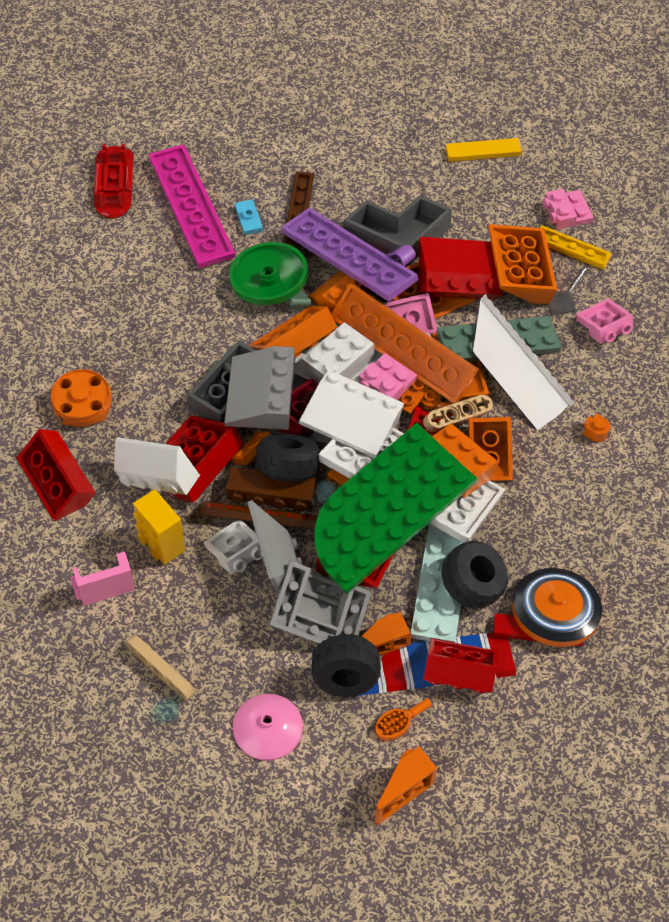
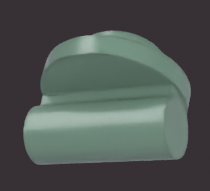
[288,291,311,311]

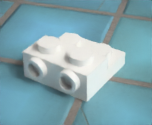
[204,520,263,575]

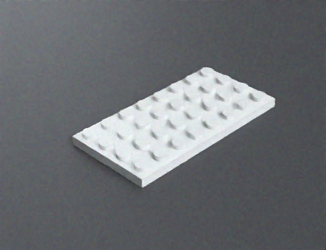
[319,428,505,543]

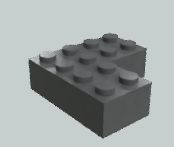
[344,195,452,267]

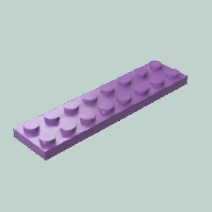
[281,208,418,301]

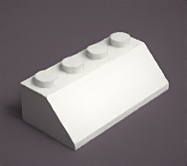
[114,437,200,495]

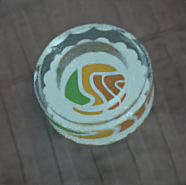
[155,699,178,723]

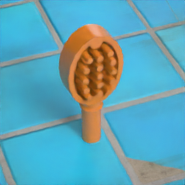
[375,698,432,741]

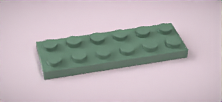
[436,316,562,362]

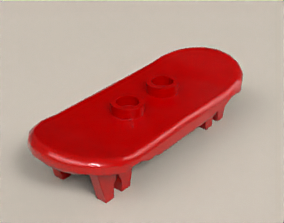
[94,144,134,219]

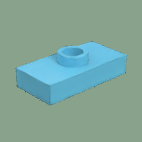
[235,199,263,236]

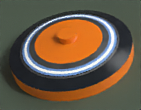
[512,568,602,647]

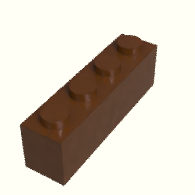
[226,467,316,512]

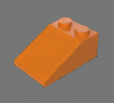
[467,417,513,481]
[375,746,437,825]

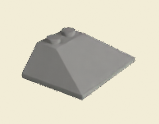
[248,500,304,595]
[269,561,371,644]

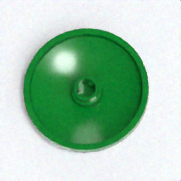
[229,242,308,305]

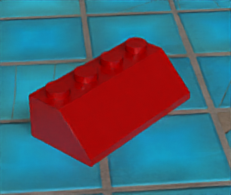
[16,429,96,521]

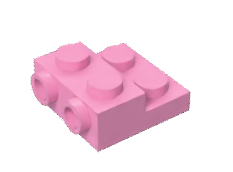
[543,188,594,230]
[576,298,633,344]
[359,353,417,400]

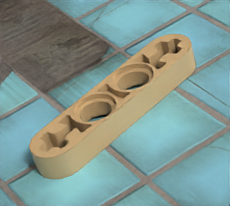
[423,395,493,432]
[125,634,195,701]

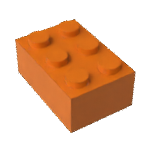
[432,424,498,498]

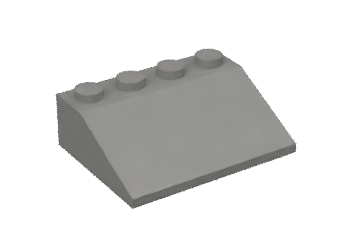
[225,346,294,430]

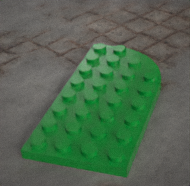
[315,423,477,594]

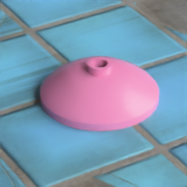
[233,694,303,761]

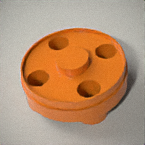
[51,369,112,427]

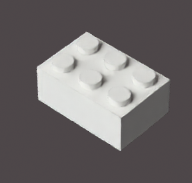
[302,322,375,383]

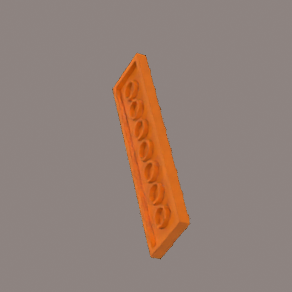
[331,283,479,403]

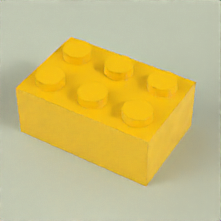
[133,489,185,565]

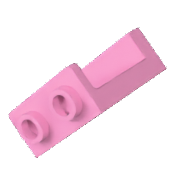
[70,552,135,606]

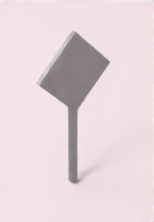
[548,267,587,316]

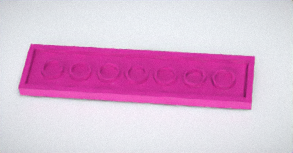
[149,144,235,268]

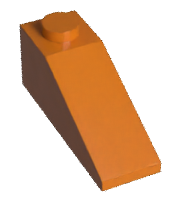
[361,612,411,656]

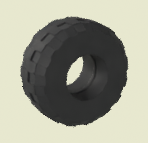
[256,433,321,482]
[441,540,508,609]
[311,634,381,698]

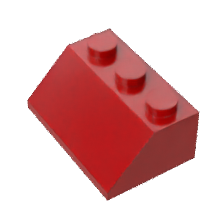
[423,638,498,694]

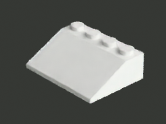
[299,370,404,458]

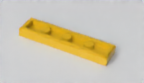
[445,138,522,162]
[540,225,612,270]

